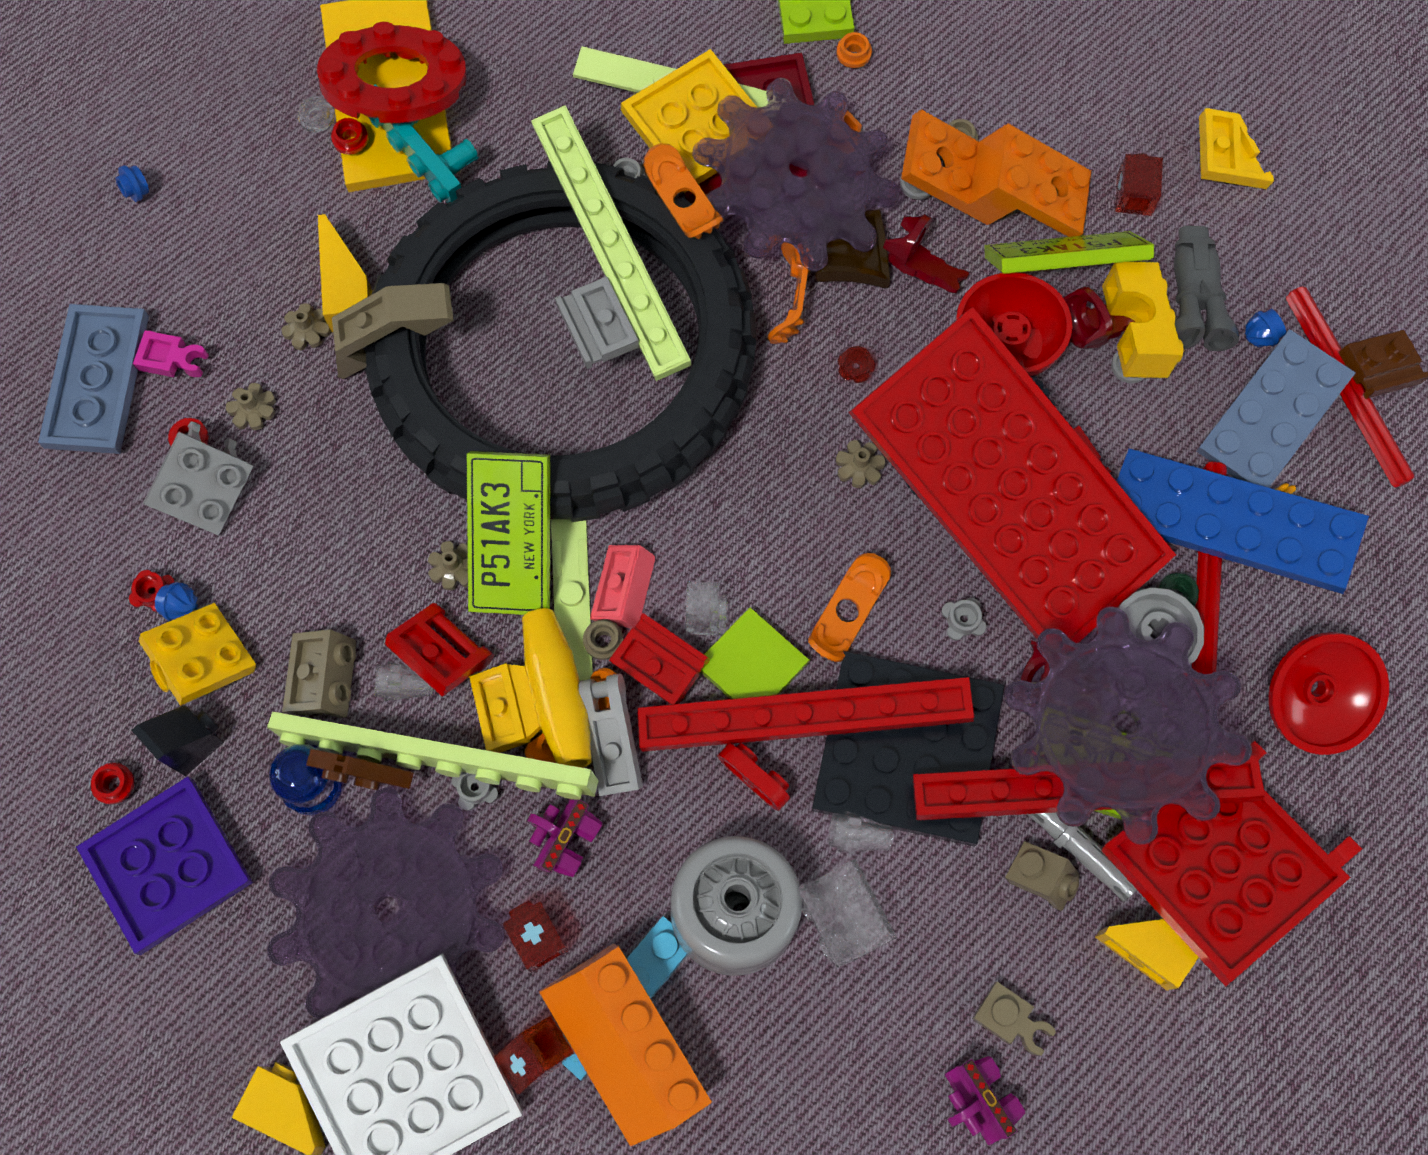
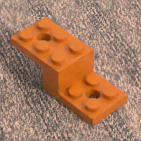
[901,109,1091,237]

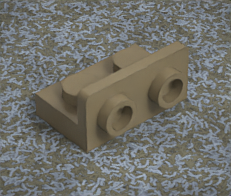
[282,629,356,718]

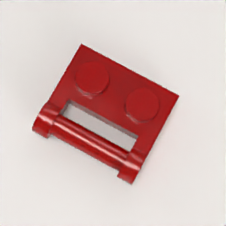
[384,603,494,697]

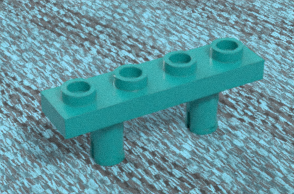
[368,84,479,203]

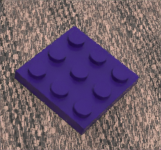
[76,776,253,955]

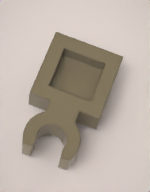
[972,982,1056,1056]

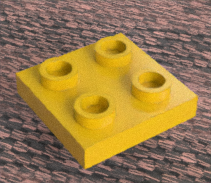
[139,603,256,706]

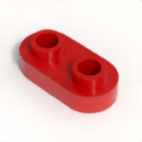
[717,743,790,811]

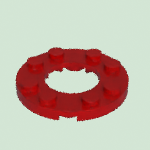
[317,21,466,123]

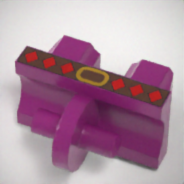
[527,799,602,877]
[944,1056,1025,1145]

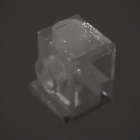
[685,581,728,636]

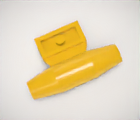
[469,608,592,768]

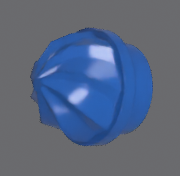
[1245,309,1286,348]
[155,582,198,621]

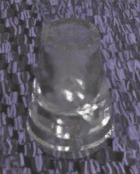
[374,661,434,701]
[828,810,893,852]

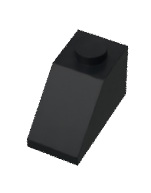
[131,705,224,777]

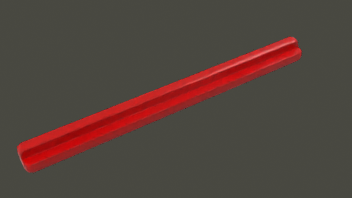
[1286,286,1414,488]
[1191,461,1227,688]

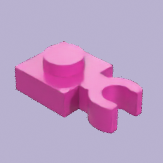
[133,330,209,378]

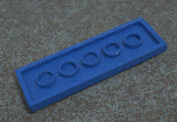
[1117,449,1369,594]

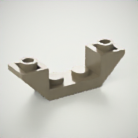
[332,283,453,379]

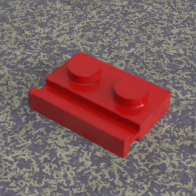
[609,613,710,705]

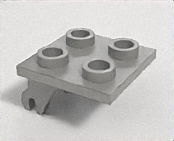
[143,421,253,536]

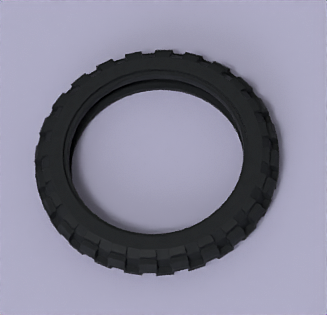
[363,161,756,522]

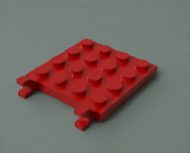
[1101,741,1362,987]

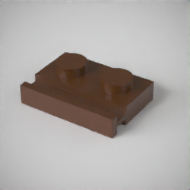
[1339,330,1428,399]
[306,749,414,791]

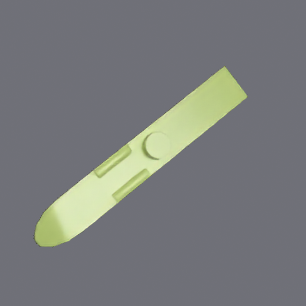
[573,46,785,119]
[551,519,593,681]

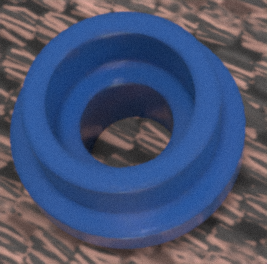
[115,165,149,202]

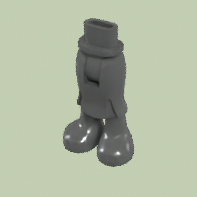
[1174,225,1239,351]

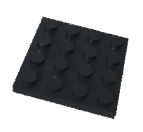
[811,651,1004,847]

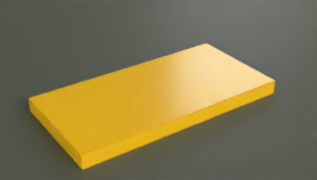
[320,0,452,192]

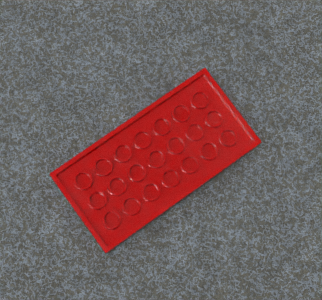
[848,307,1176,656]

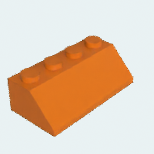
[539,943,712,1146]

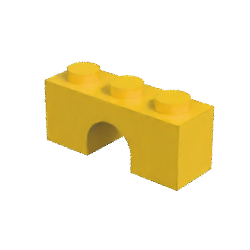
[1102,262,1183,378]

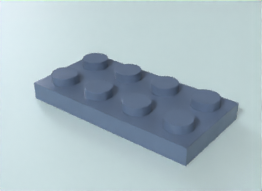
[38,304,149,454]
[1196,329,1355,488]

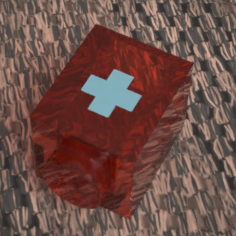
[1115,153,1163,216]
[502,900,569,973]
[494,1016,574,1095]

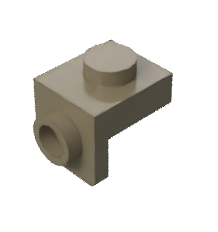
[1005,841,1080,911]

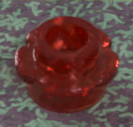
[837,346,875,383]

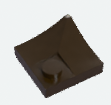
[806,209,890,288]

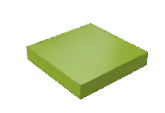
[700,608,809,699]

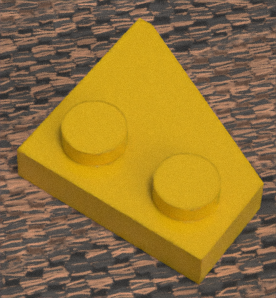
[1199,108,1274,189]

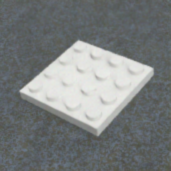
[280,953,523,1155]

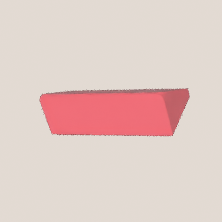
[590,545,655,628]

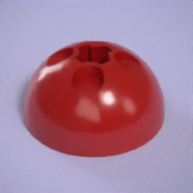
[956,272,1072,376]

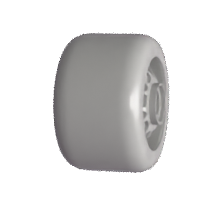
[670,836,802,976]

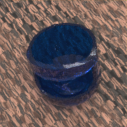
[269,744,342,816]

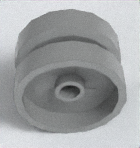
[1101,587,1204,689]

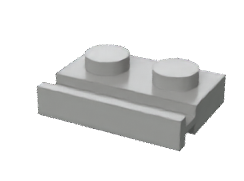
[555,277,639,369]

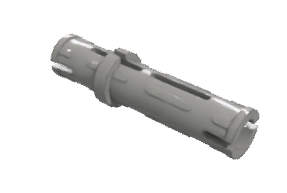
[1027,812,1137,902]

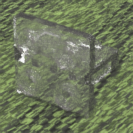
[798,859,897,968]

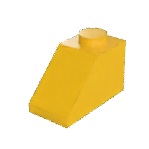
[1095,919,1199,991]
[231,1062,326,1155]

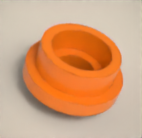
[836,32,872,68]

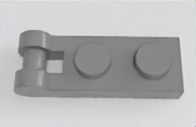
[579,673,643,796]

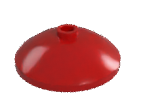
[1269,632,1389,755]

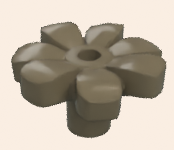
[281,303,331,351]
[226,383,276,430]
[836,440,885,488]
[428,541,468,590]

